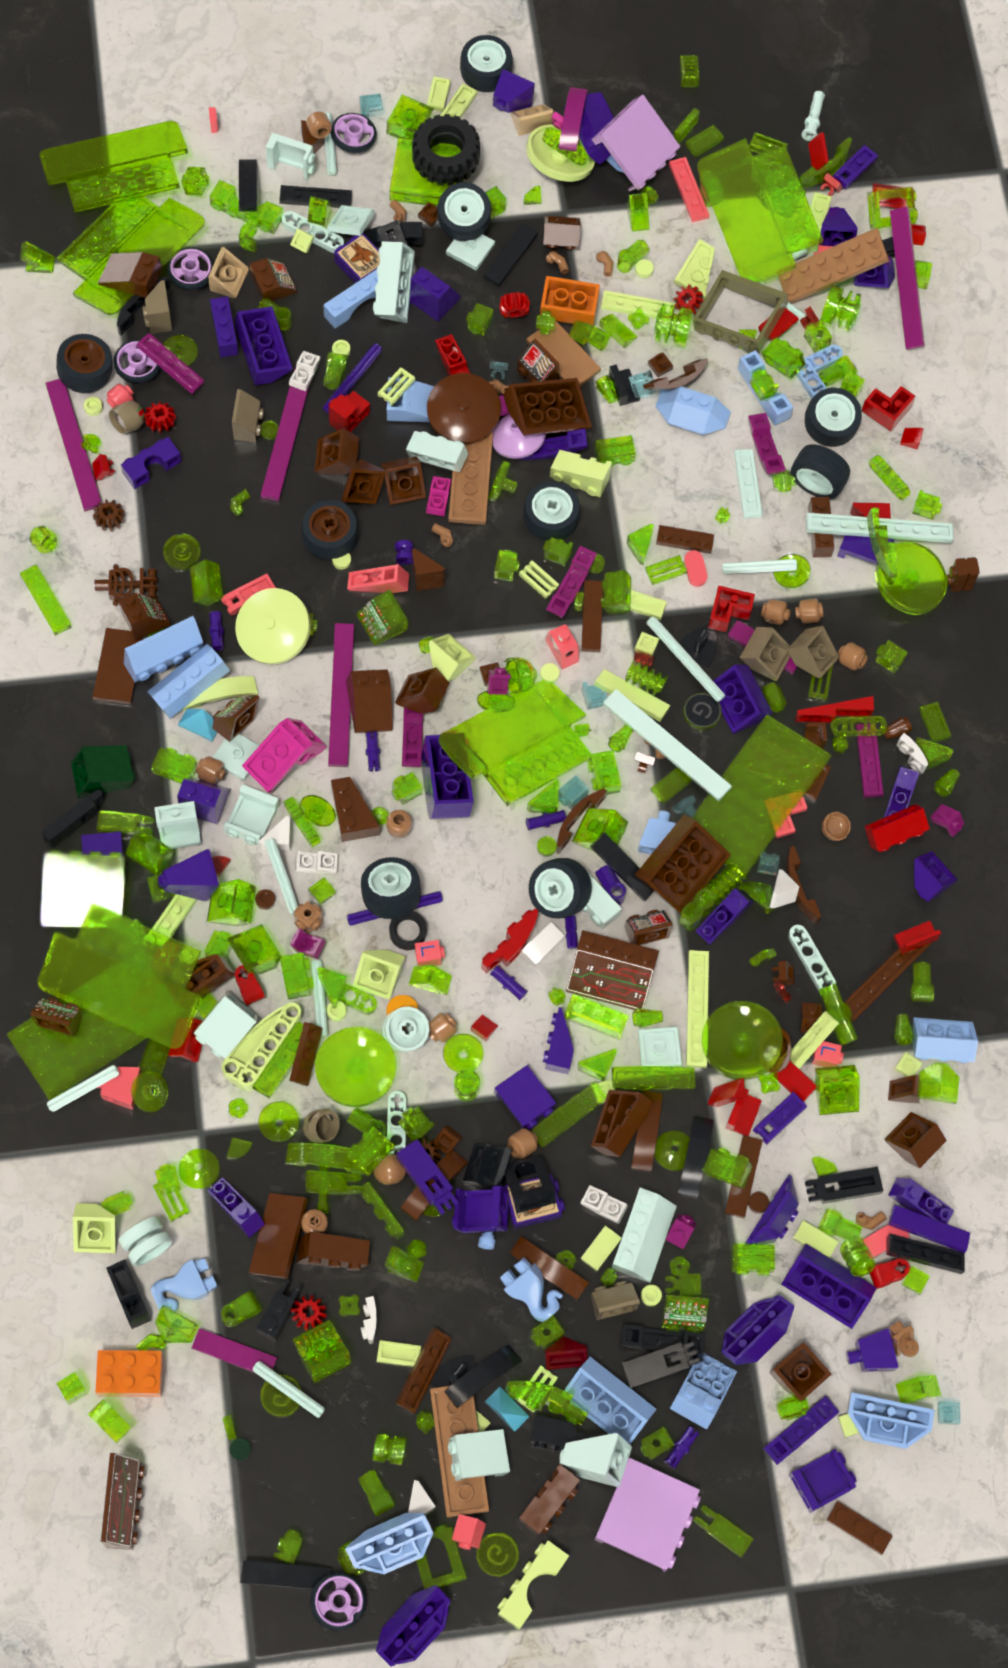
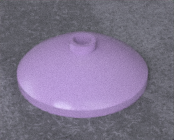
[492,414,546,459]

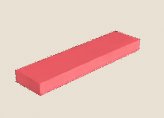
[669,157,709,223]

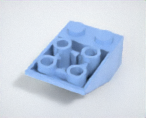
[387,377,434,422]
[670,1353,737,1429]

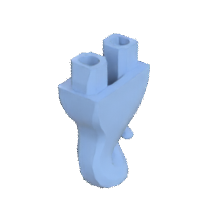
[150,1258,217,1316]
[500,1258,563,1322]

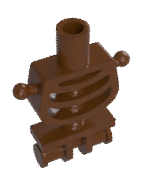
[94,564,158,606]

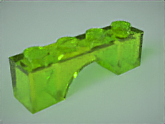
[209,180,283,234]

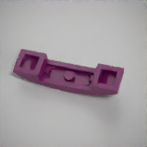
[559,87,588,152]
[748,413,786,475]
[546,546,597,618]
[402,708,423,767]

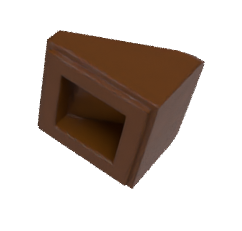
[434,1125,463,1155]

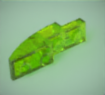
[505,1381,588,1426]

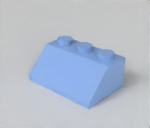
[912,1017,978,1063]

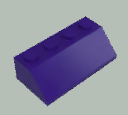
[564,92,614,164]
[235,306,292,386]
[781,1244,877,1329]

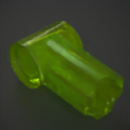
[616,239,650,273]
[257,298,292,331]
[323,352,347,390]
[819,355,858,387]
[911,962,934,1002]
[347,1107,386,1142]
[818,1209,862,1244]
[358,1470,395,1517]

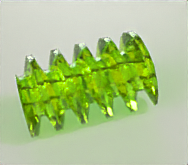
[625,659,668,696]
[705,863,748,906]

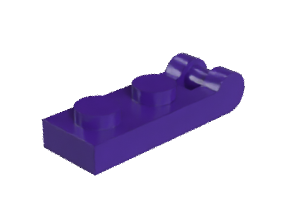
[833,145,878,190]
[753,1092,807,1145]

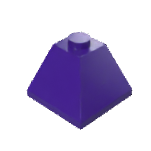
[493,69,535,113]
[854,256,895,288]
[914,851,958,902]

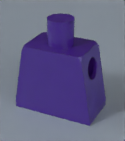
[846,1328,899,1372]

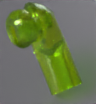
[230,489,250,515]
[135,1334,167,1351]

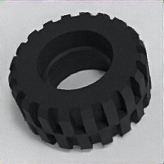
[412,114,480,186]

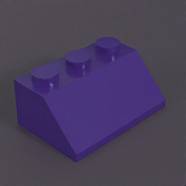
[713,664,773,733]

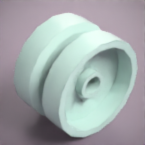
[381,1006,429,1052]
[118,1217,173,1267]

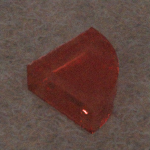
[212,856,231,877]
[773,981,791,1003]

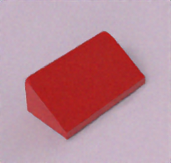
[808,132,829,173]
[758,308,799,341]
[773,1061,817,1102]
[708,1078,745,1107]

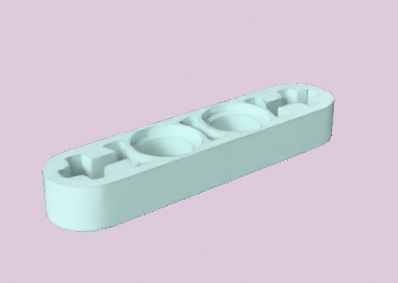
[282,211,344,253]
[788,925,836,995]
[387,1091,406,1155]

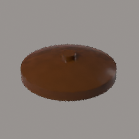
[427,373,501,445]

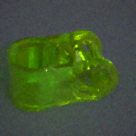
[221,1291,262,1327]

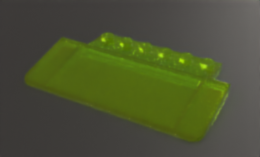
[39,121,188,212]
[697,138,823,283]
[57,187,205,315]
[438,680,593,806]
[38,903,202,1049]

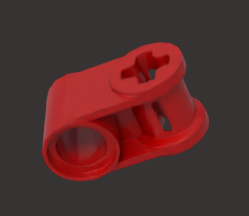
[235,965,265,1006]
[868,1259,910,1289]

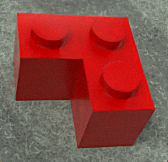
[862,386,916,431]
[329,391,370,432]
[708,585,755,632]

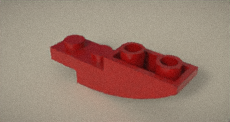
[435,334,471,376]
[481,908,539,974]

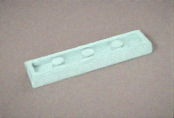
[734,449,763,519]

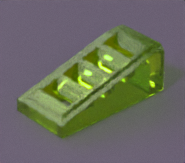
[680,55,699,87]

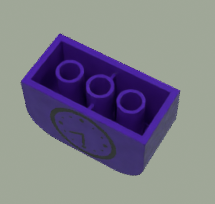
[422,734,474,820]

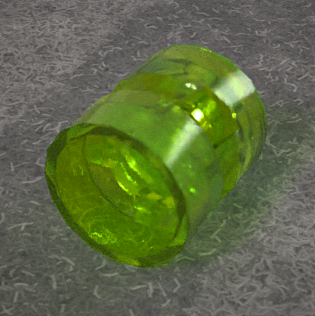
[454,1069,480,1102]
[840,1237,875,1277]
[372,1433,407,1466]

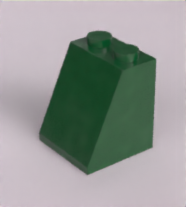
[70,745,135,799]

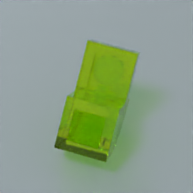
[87,1399,132,1444]

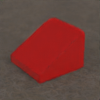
[911,224,926,246]
[900,428,924,449]
[470,1014,498,1042]

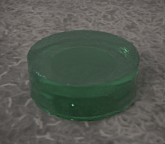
[229,1438,251,1461]

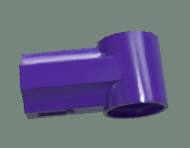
[595,865,626,905]

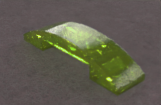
[798,137,852,189]
[285,1143,369,1174]

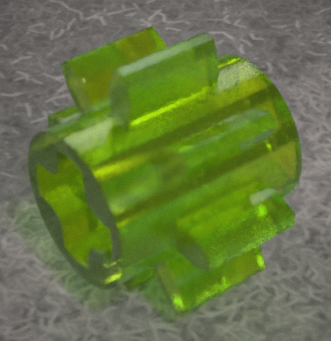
[536,311,555,335]
[772,469,795,492]

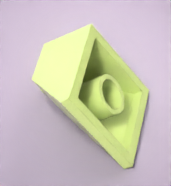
[429,634,476,681]
[353,950,406,1000]
[73,1203,116,1253]

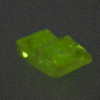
[569,321,611,351]

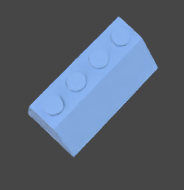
[124,616,203,682]
[147,644,230,719]
[561,1357,657,1444]

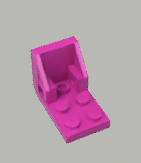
[242,718,327,793]

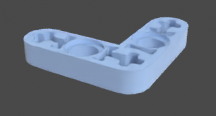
[795,345,843,399]

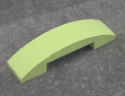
[183,676,258,711]

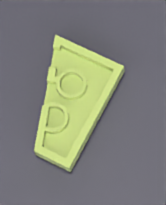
[673,239,715,299]

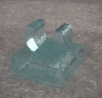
[490,361,509,379]
[672,795,697,817]
[757,852,780,875]
[937,1402,961,1425]

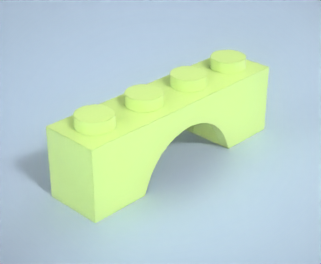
[497,1541,569,1630]

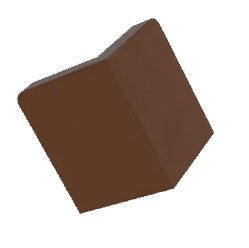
[803,722,827,749]

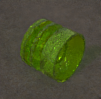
[820,285,862,331]
[654,303,693,347]

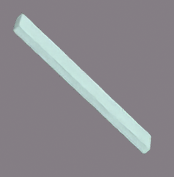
[806,513,954,543]
[603,689,732,802]

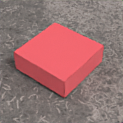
[209,107,218,133]

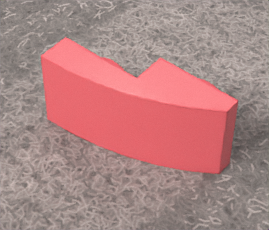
[863,1225,910,1258]

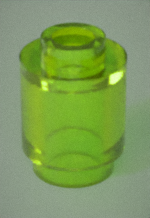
[763,682,787,712]
[101,1191,133,1216]
[776,1397,809,1421]

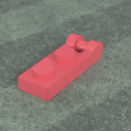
[221,574,276,615]

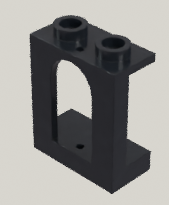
[504,1155,556,1214]

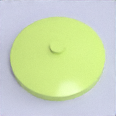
[526,124,595,182]
[235,588,311,665]

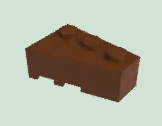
[331,777,380,842]
[159,954,235,1010]
[591,1090,654,1157]
[296,1232,370,1271]
[519,1464,580,1536]

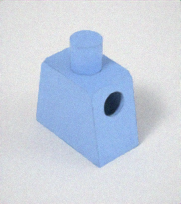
[638,811,676,855]

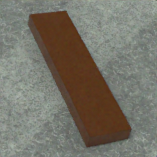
[581,580,603,653]
[724,1135,763,1219]
[395,1328,452,1414]

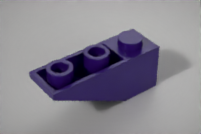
[884,765,919,817]
[696,888,754,945]
[542,1007,574,1075]
[207,1177,265,1238]
[888,1178,954,1224]

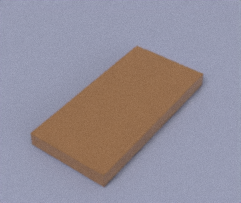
[526,319,601,386]

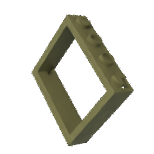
[693,270,788,354]

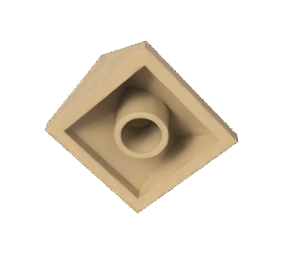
[510,104,553,136]
[208,247,249,298]

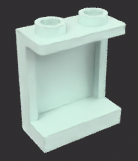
[266,133,315,180]
[223,784,279,845]
[154,801,201,850]
[448,1429,510,1481]

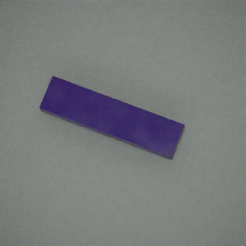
[889,1205,970,1253]

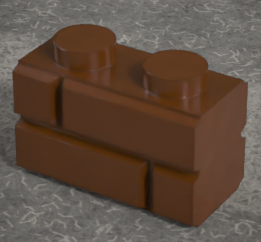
[946,557,980,592]

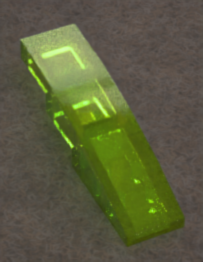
[867,508,897,585]
[252,1022,303,1099]
[612,1066,696,1091]
[531,1081,607,1148]

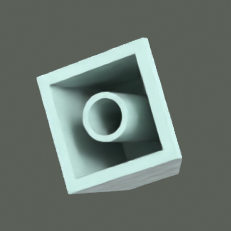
[194,990,258,1059]
[559,1433,632,1487]

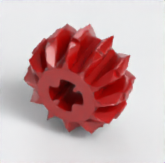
[673,284,704,316]
[499,292,530,319]
[145,401,176,434]
[291,1295,327,1331]

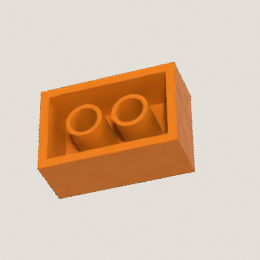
[540,276,600,327]
[95,1350,163,1397]

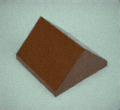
[341,459,386,504]
[412,548,445,591]

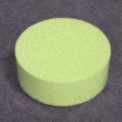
[635,259,654,278]
[332,340,350,359]
[84,397,103,416]
[332,553,351,570]
[540,663,560,683]
[326,1000,347,1021]
[641,1285,662,1307]

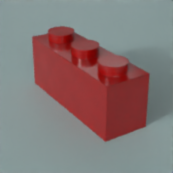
[864,804,930,852]

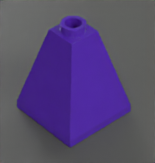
[817,207,858,250]
[158,849,219,901]

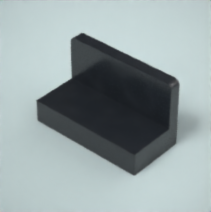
[608,364,640,406]

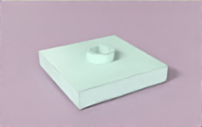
[327,205,375,236]
[446,234,495,271]
[213,734,259,781]
[638,1027,682,1070]

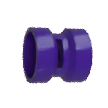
[395,540,414,565]

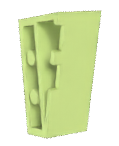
[550,450,612,498]

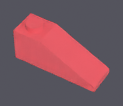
[347,564,409,594]

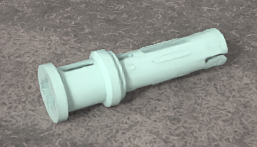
[802,91,825,141]

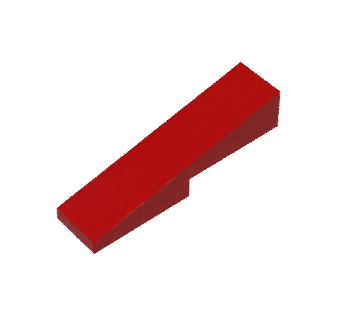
[795,696,874,723]

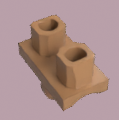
[890,1321,919,1357]

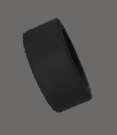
[389,911,427,950]

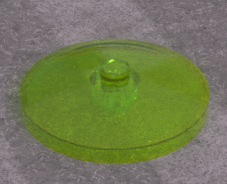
[875,541,947,615]
[702,1001,783,1080]
[315,1027,396,1107]

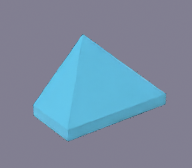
[178,709,217,742]
[485,1387,529,1432]

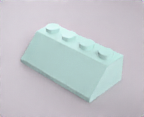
[373,241,415,323]
[611,1188,677,1283]

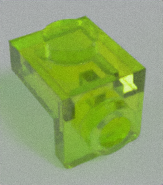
[239,219,257,252]

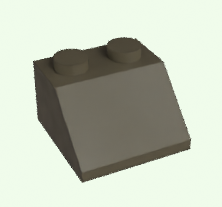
[142,280,172,334]
[232,389,264,443]
[787,626,839,678]
[740,627,790,681]
[590,1281,640,1320]

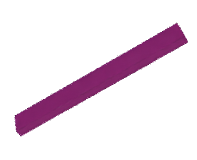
[890,206,925,350]
[261,367,311,502]
[45,379,101,512]
[328,623,354,767]

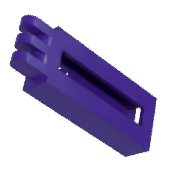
[396,1140,459,1215]

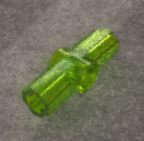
[819,983,858,1046]

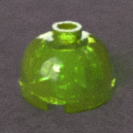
[503,657,537,696]

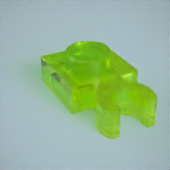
[665,1274,701,1296]

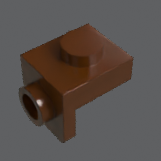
[800,1002,822,1033]

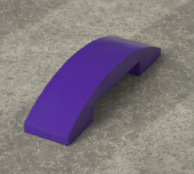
[518,429,588,460]
[763,1396,839,1465]

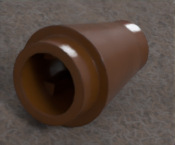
[882,717,912,740]

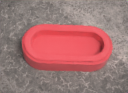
[684,550,707,587]

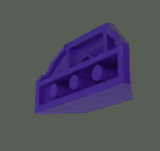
[744,1174,799,1248]
[721,1295,794,1365]
[376,1585,450,1667]

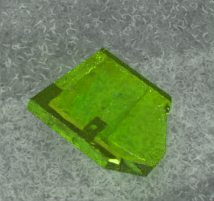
[738,881,777,914]
[919,1063,960,1104]

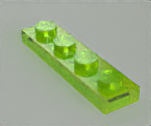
[20,565,72,636]

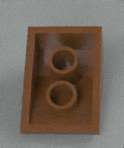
[98,252,162,298]
[346,669,393,733]

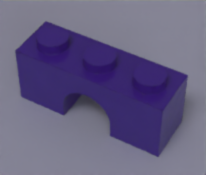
[210,296,238,358]
[121,437,182,490]

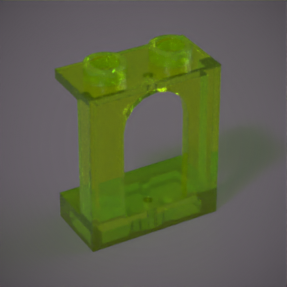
[867,187,918,229]
[416,1525,467,1590]

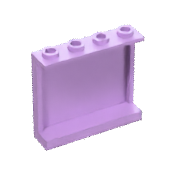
[592,95,680,192]
[594,1458,701,1572]

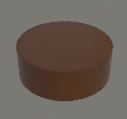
[255,889,275,910]
[748,1192,769,1214]

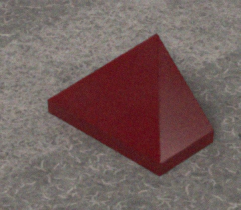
[545,1336,587,1370]

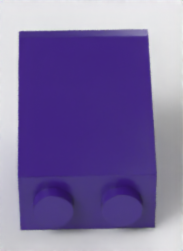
[410,267,461,322]
[177,777,230,825]

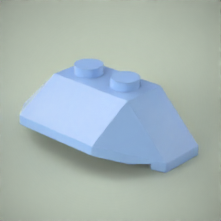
[656,386,731,435]
[848,1392,935,1449]
[345,1513,433,1574]

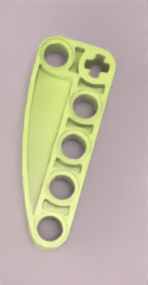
[221,1003,302,1091]

